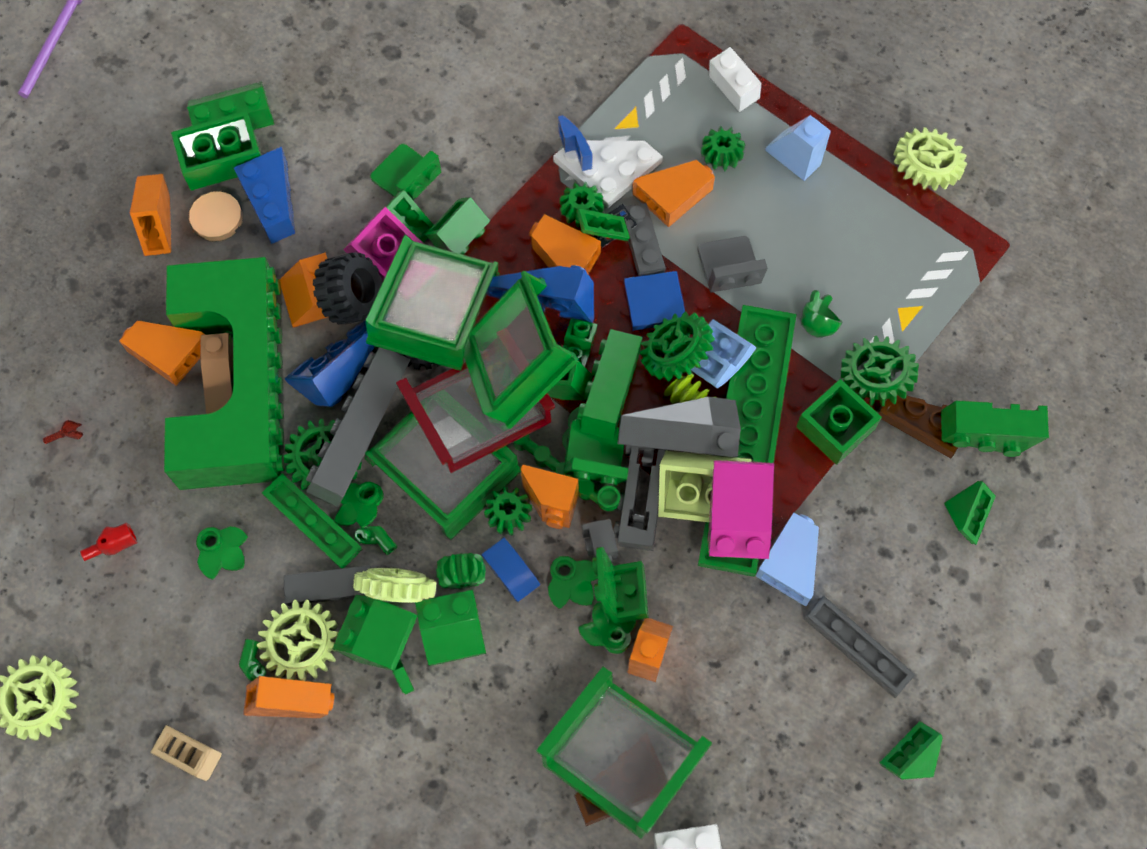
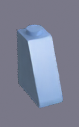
[765,115,831,181]
[756,513,819,606]

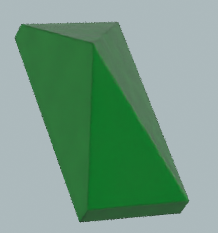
[386,190,434,243]
[577,208,630,241]
[944,481,996,545]
[879,721,943,780]

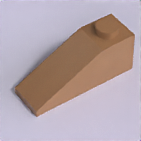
[201,333,234,414]

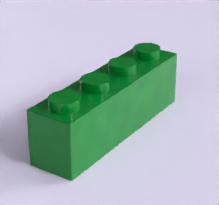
[577,329,642,440]

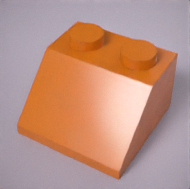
[279,252,328,328]
[521,464,578,529]

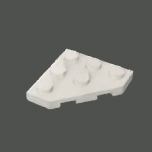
[554,140,663,208]

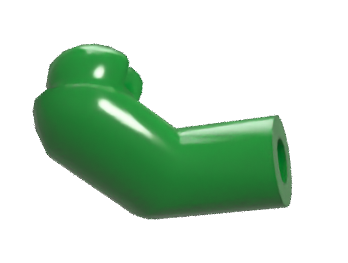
[354,526,397,555]
[239,639,266,681]

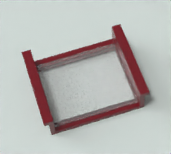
[396,328,555,474]

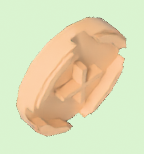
[189,192,243,241]

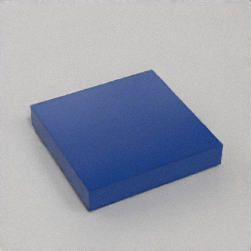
[624,271,685,331]

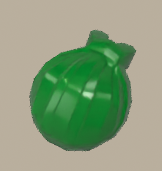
[800,290,843,338]

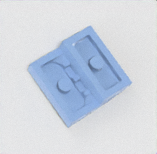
[691,319,756,388]

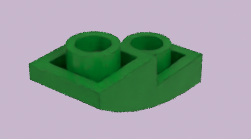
[563,318,598,368]

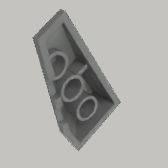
[617,397,741,457]

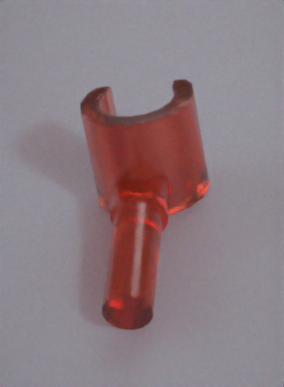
[43,420,83,444]

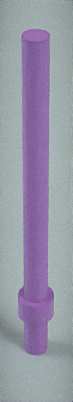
[18,0,82,98]

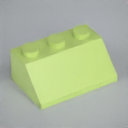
[658,450,752,522]

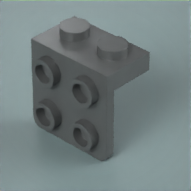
[698,236,768,293]

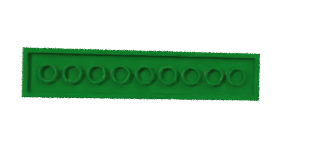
[698,305,797,577]

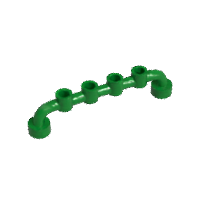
[487,416,620,511]

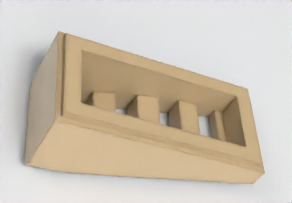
[151,725,222,781]

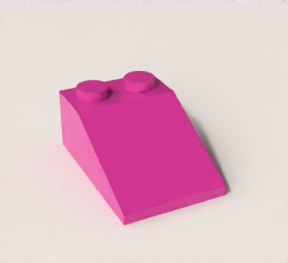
[343,207,438,301]
[708,460,774,559]

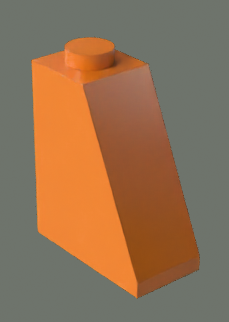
[632,160,715,227]
[130,174,171,256]
[530,214,601,274]
[119,320,205,386]
[627,618,673,682]
[243,676,334,718]

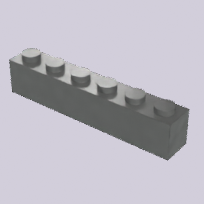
[306,347,410,507]

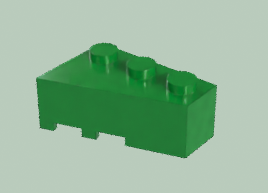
[941,400,1049,457]

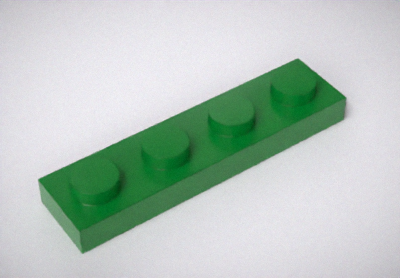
[262,473,363,569]

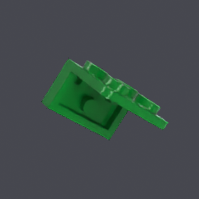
[370,144,441,201]
[563,419,629,487]
[592,547,649,624]

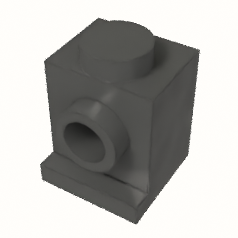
[582,519,618,563]

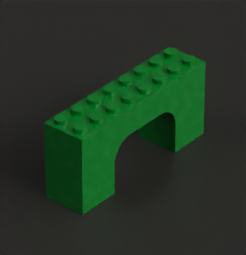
[164,257,285,490]

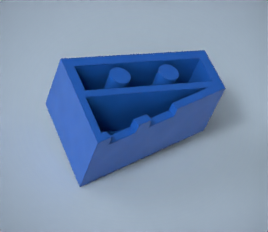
[234,147,295,244]

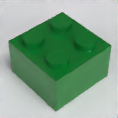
[796,379,882,465]

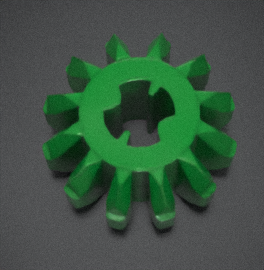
[701,126,745,171]
[560,181,604,228]
[484,486,532,536]
[436,553,486,590]

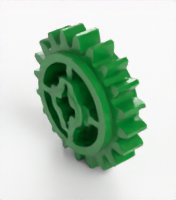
[640,312,715,381]
[840,336,919,406]
[284,419,362,490]

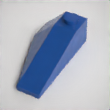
[478,265,594,323]
[284,314,390,407]

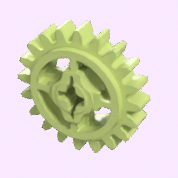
[893,128,967,191]
[353,568,437,602]
[257,600,338,681]
[0,656,79,740]

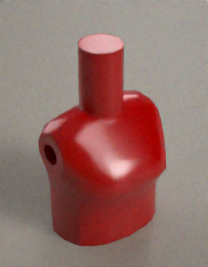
[80,522,138,561]

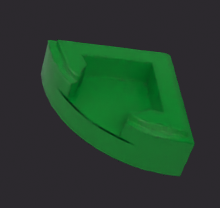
[392,659,414,695]

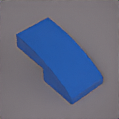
[558,115,593,171]
[481,537,541,602]

